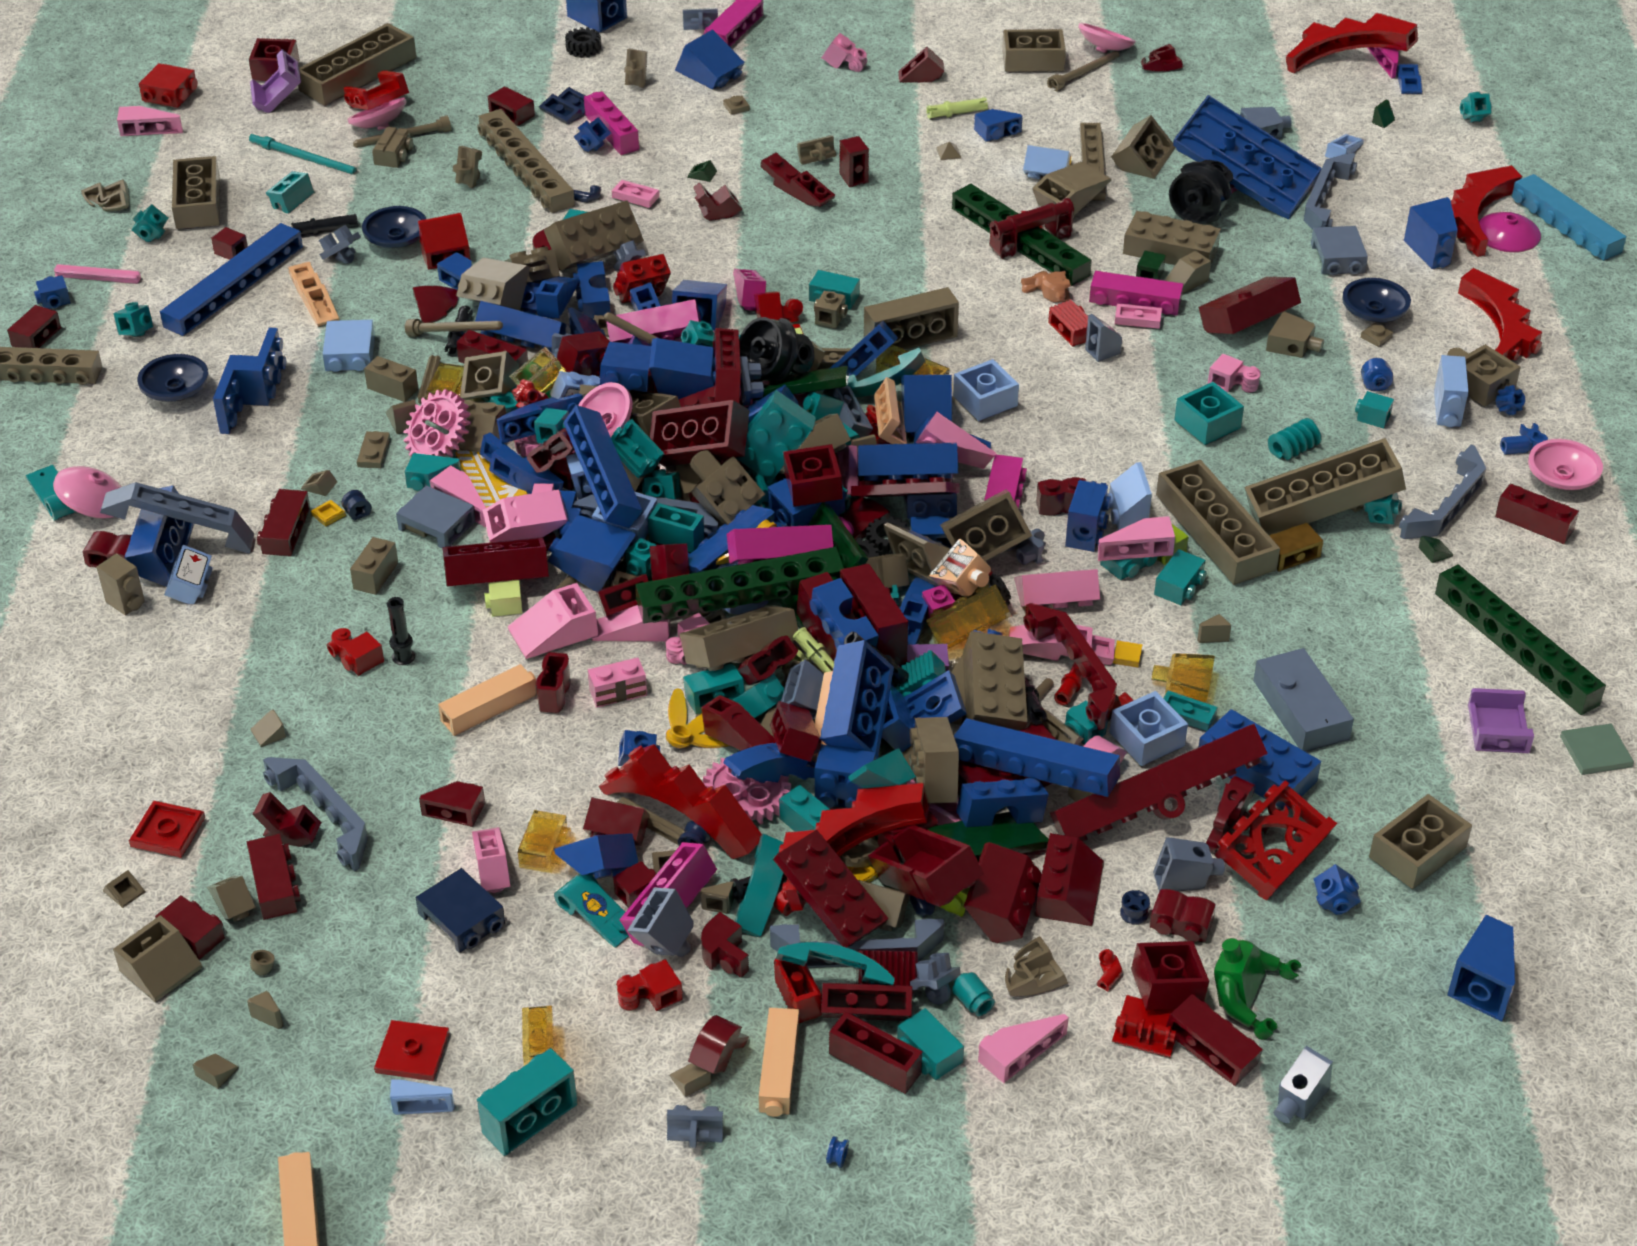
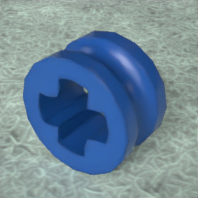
[826,1136,849,1168]

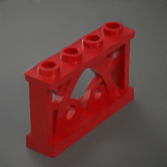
[1214,780,1338,901]

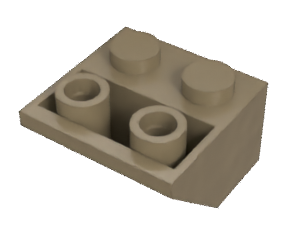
[113,915,203,1002]

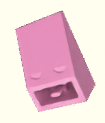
[483,490,568,542]
[508,583,598,659]

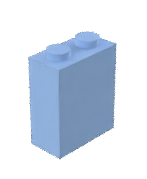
[323,319,375,372]
[1434,355,1469,427]

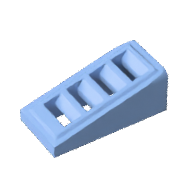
[1325,134,1364,158]
[390,1079,455,1115]

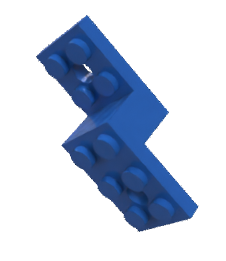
[213,328,287,434]
[881,670,967,753]

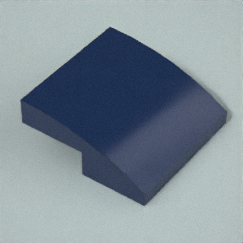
[539,87,585,124]

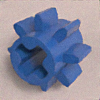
[1496,385,1526,415]

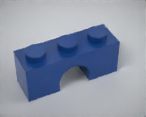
[573,261,611,319]
[810,578,879,649]
[956,778,1049,827]

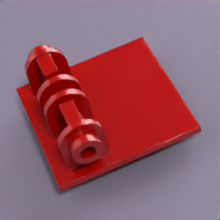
[1112,995,1177,1057]

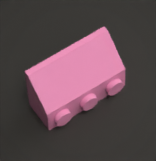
[1014,569,1100,609]

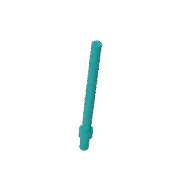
[249,134,357,175]

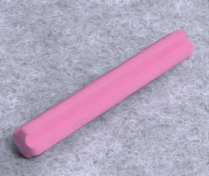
[54,264,141,284]

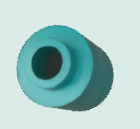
[953,972,995,1016]

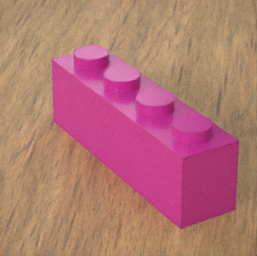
[704,0,763,47]
[584,91,639,155]
[1089,271,1183,315]
[607,299,701,344]
[984,454,1027,509]
[727,525,833,565]
[620,842,717,946]

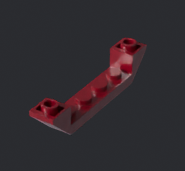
[713,328,741,403]
[1023,603,1117,730]

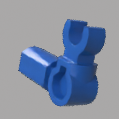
[1500,423,1548,455]

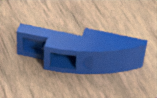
[497,393,583,443]
[480,432,564,494]
[900,578,937,645]
[723,743,816,783]

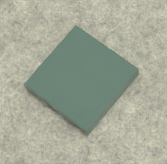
[1560,723,1634,775]

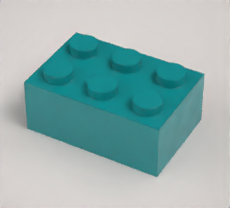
[736,390,816,482]
[477,1048,578,1157]

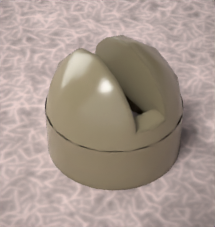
[250,950,275,976]

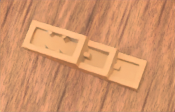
[288,261,339,326]

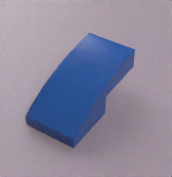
[1397,64,1422,94]

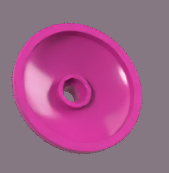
[1479,212,1541,252]

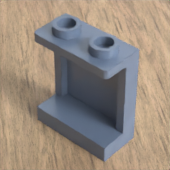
[1311,226,1368,275]
[396,486,476,548]

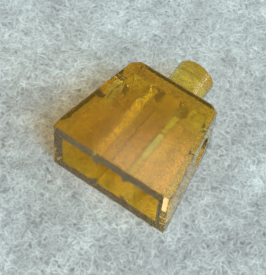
[1151,653,1215,703]

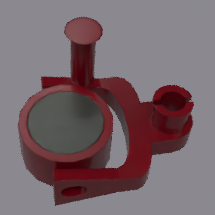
[1206,775,1270,853]

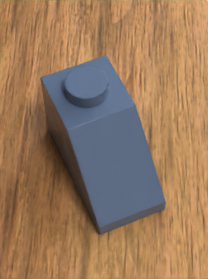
[1085,314,1123,362]

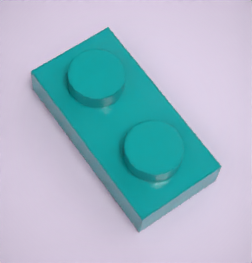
[1163,691,1218,731]

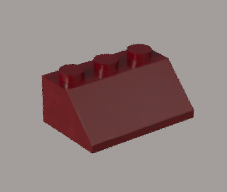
[1035,833,1104,926]
[964,842,1042,943]

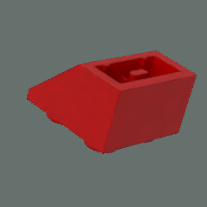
[418,213,471,270]

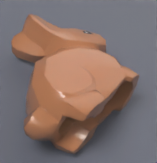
[1021,271,1071,302]

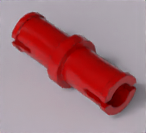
[1054,662,1083,706]

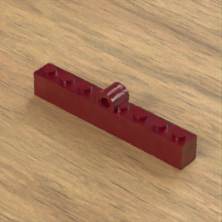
[1050,724,1268,842]

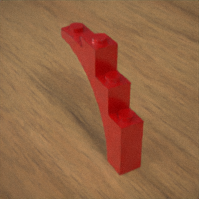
[1286,12,1418,73]
[1451,165,1523,257]
[1458,268,1542,361]
[598,744,762,859]
[779,783,929,911]

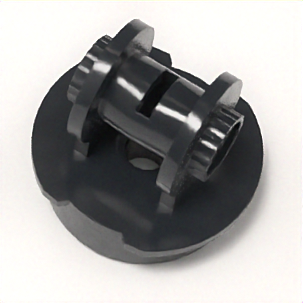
[1169,160,1233,224]
[739,317,814,382]

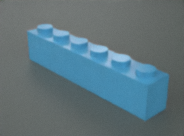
[1512,174,1627,261]

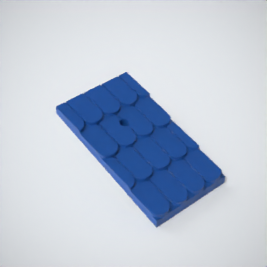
[1173,95,1322,219]

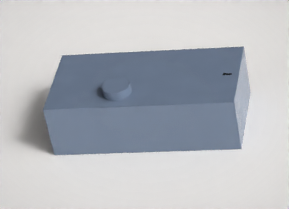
[1253,648,1354,752]

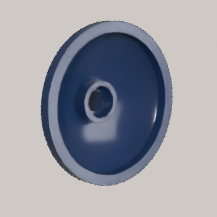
[362,206,427,248]
[1342,278,1411,323]
[137,354,209,402]

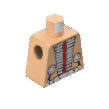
[929,539,991,596]

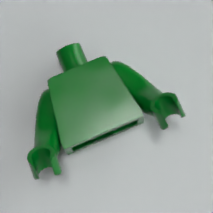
[1214,938,1302,1040]

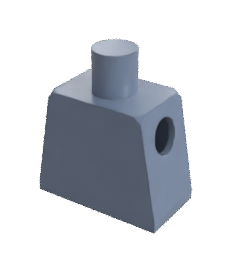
[1240,107,1292,139]
[781,660,824,724]
[1153,837,1225,891]
[627,887,694,957]
[1274,1046,1333,1123]

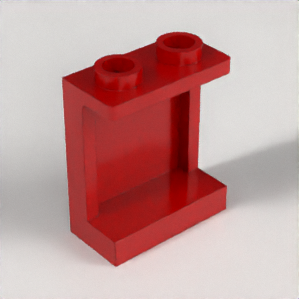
[343,70,409,110]

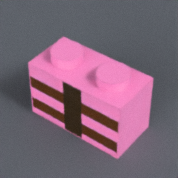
[587,657,647,708]

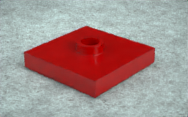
[129,800,206,858]
[374,1020,450,1081]

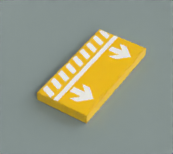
[455,450,527,508]

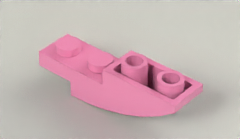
[1009,625,1115,666]

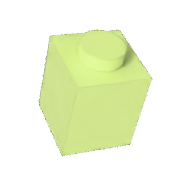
[484,580,523,617]

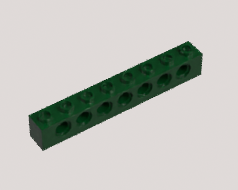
[952,184,1092,286]
[636,547,844,624]
[1435,564,1606,715]

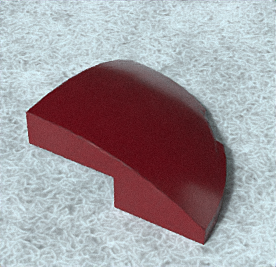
[1141,44,1183,71]
[412,285,459,323]
[842,497,890,540]

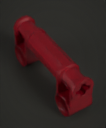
[989,198,1074,259]

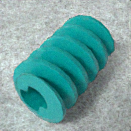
[1268,418,1322,460]

